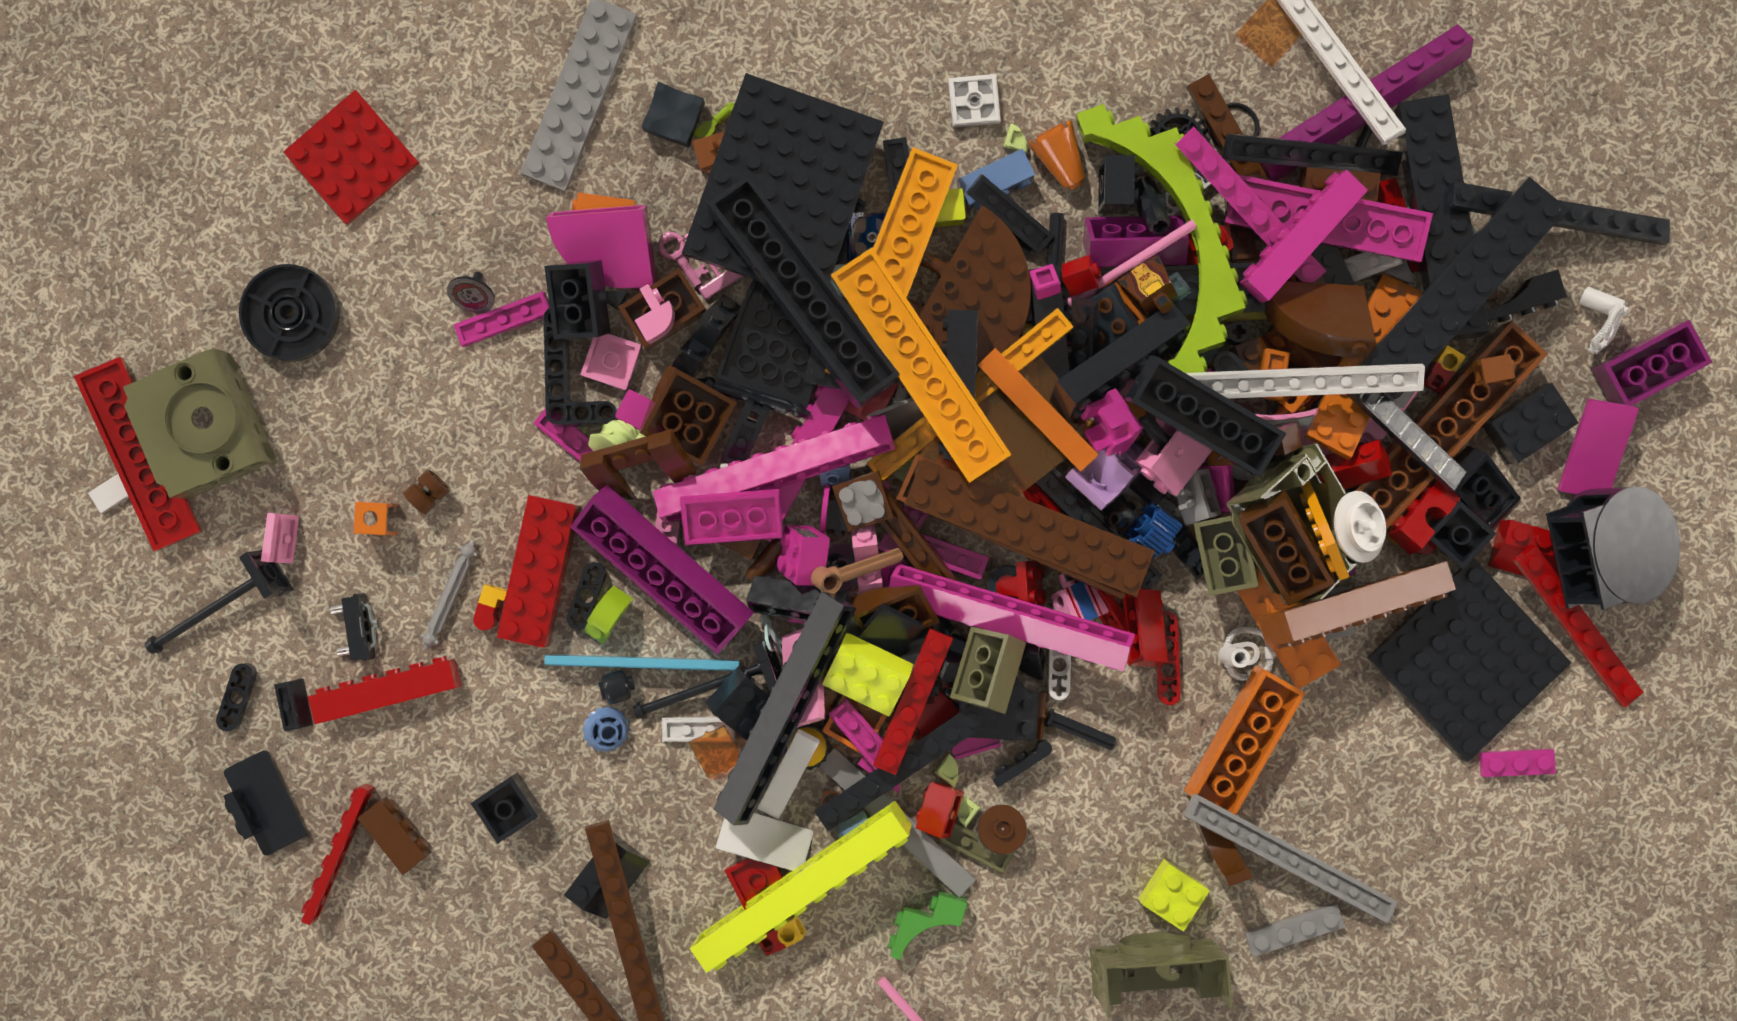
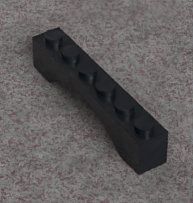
[1486,269,1567,326]

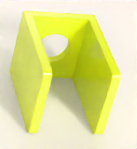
[934,188,966,227]

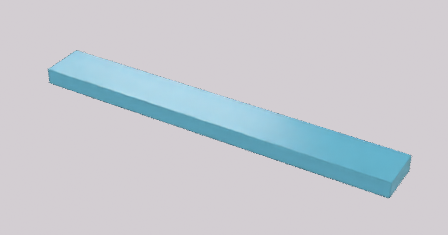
[544,654,741,671]

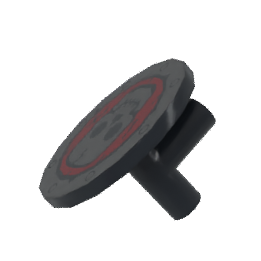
[447,271,495,313]

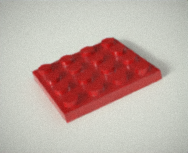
[283,89,420,225]

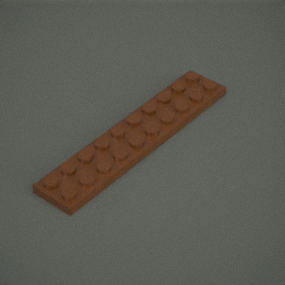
[904,458,1155,597]

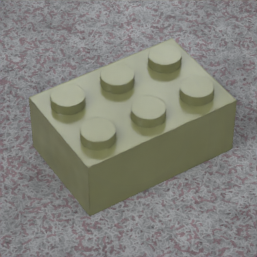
[1194,516,1261,596]

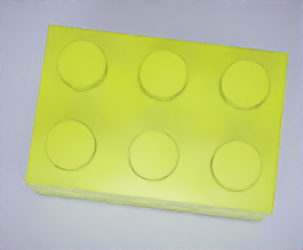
[822,633,914,717]

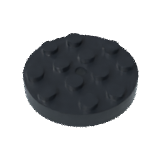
[239,264,340,362]

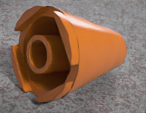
[1027,119,1085,190]

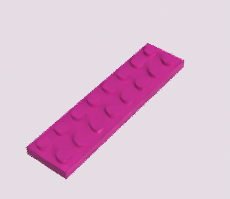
[1224,174,1433,263]

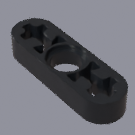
[567,562,607,629]
[216,663,257,731]

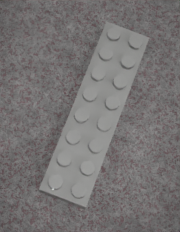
[520,0,637,192]

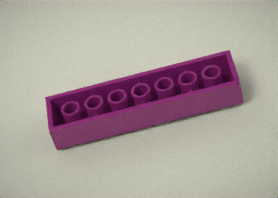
[570,485,754,655]

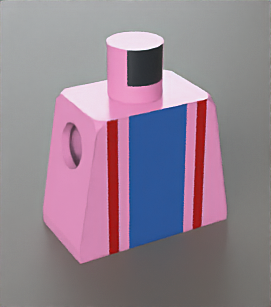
[1051,574,1109,621]

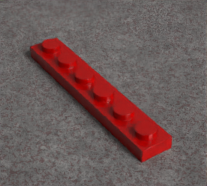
[873,628,953,775]
[301,783,374,926]

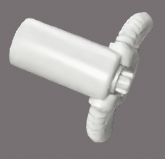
[1579,287,1629,354]
[1218,626,1277,681]

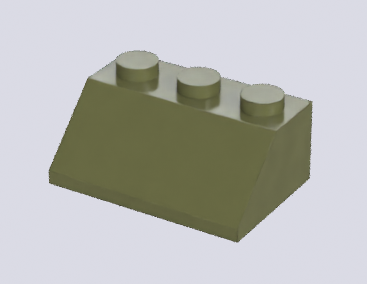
[950,627,1026,714]

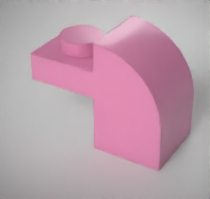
[635,284,675,344]

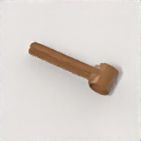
[811,548,903,594]

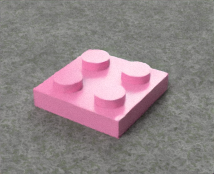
[580,334,642,391]

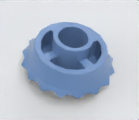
[582,706,630,753]

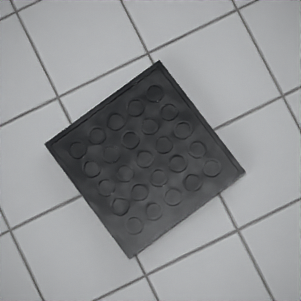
[1367,558,1572,763]

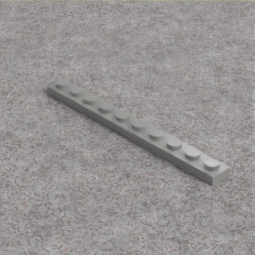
[1183,794,1398,924]

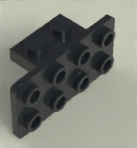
[223,750,308,856]

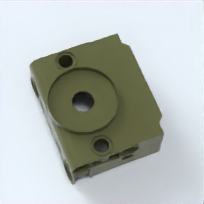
[123,349,277,499]
[1226,443,1359,604]
[1090,932,1233,1018]

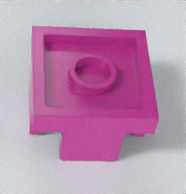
[1081,388,1143,457]

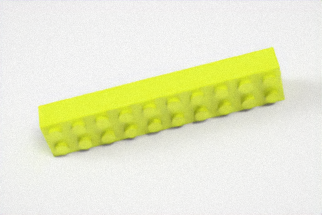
[690,801,912,973]

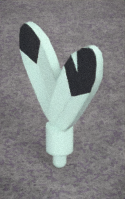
[760,614,782,655]

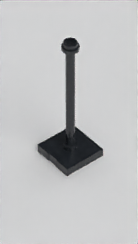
[145,550,294,654]
[633,640,781,719]

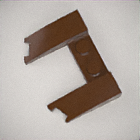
[580,429,697,499]

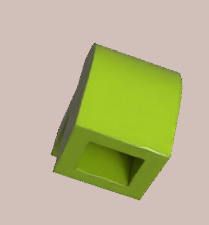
[584,585,633,644]

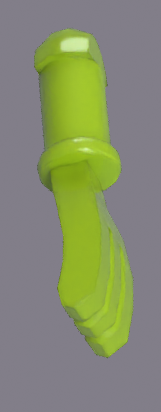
[694,102,735,139]

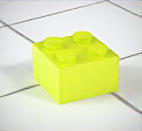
[1138,859,1210,932]

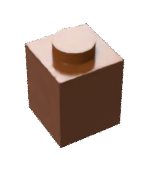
[1472,354,1516,386]

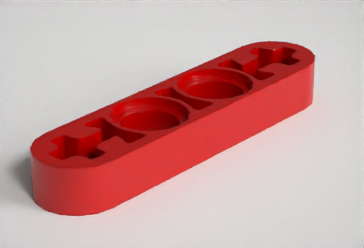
[1156,611,1181,705]

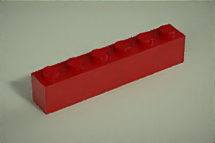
[308,656,462,724]

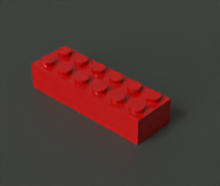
[497,495,581,648]

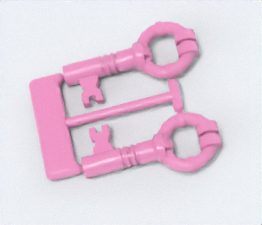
[658,231,744,300]

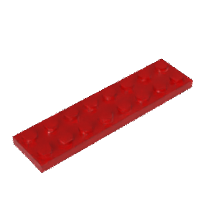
[74,357,202,552]

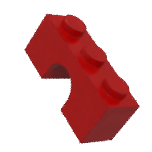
[1388,480,1461,555]

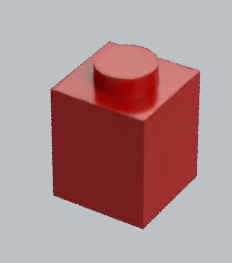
[1062,254,1101,297]

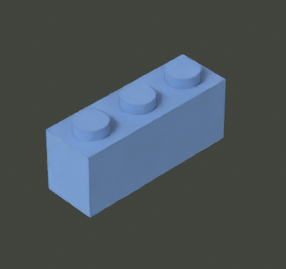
[956,149,1035,210]

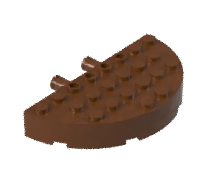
[896,205,1031,385]

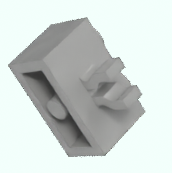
[1175,468,1222,525]

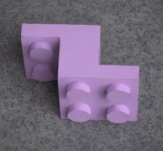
[1065,443,1144,510]

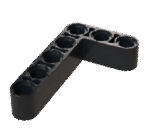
[543,308,618,427]

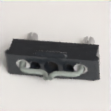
[330,593,379,661]

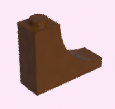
[1196,823,1253,887]

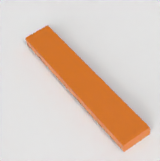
[977,348,1099,472]

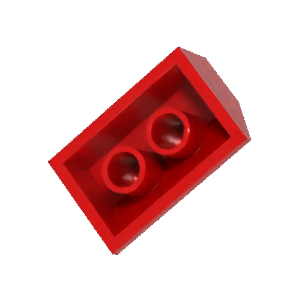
[1488,520,1559,576]

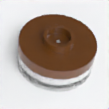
[975,804,1027,855]

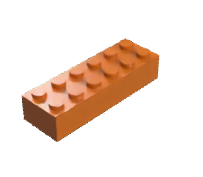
[1184,665,1306,815]

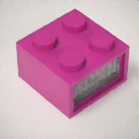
[777,525,830,586]

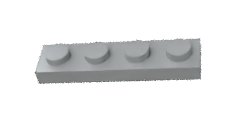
[1244,903,1345,957]

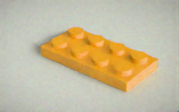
[1299,480,1349,580]

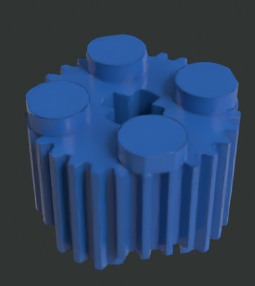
[1126,502,1182,560]

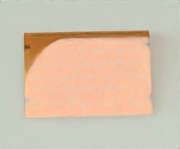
[1236,0,1301,67]

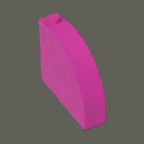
[546,205,657,291]

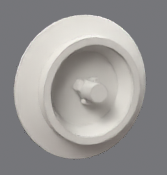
[1334,491,1386,563]

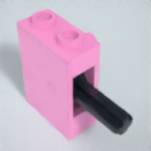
[1135,414,1212,496]

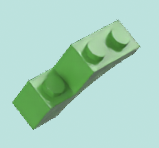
[887,890,967,960]

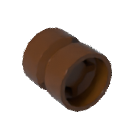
[403,469,450,514]

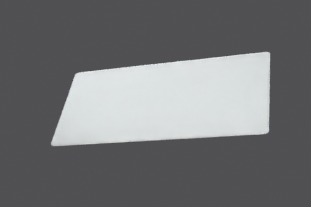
[716,813,813,870]

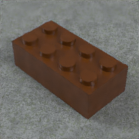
[1239,490,1335,606]

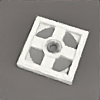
[948,74,1001,128]

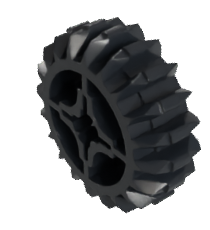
[1149,107,1210,143]

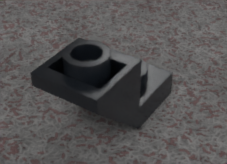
[1171,523,1204,580]

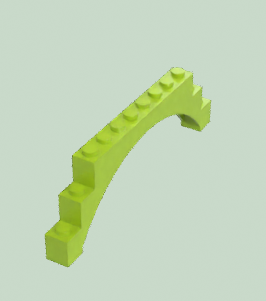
[1076,104,1247,373]

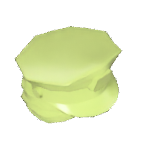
[588,420,645,451]

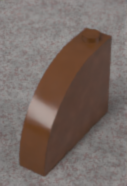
[1264,281,1375,358]

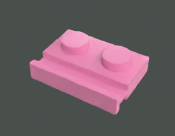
[261,513,299,563]

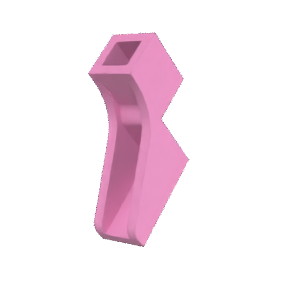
[851,524,883,594]

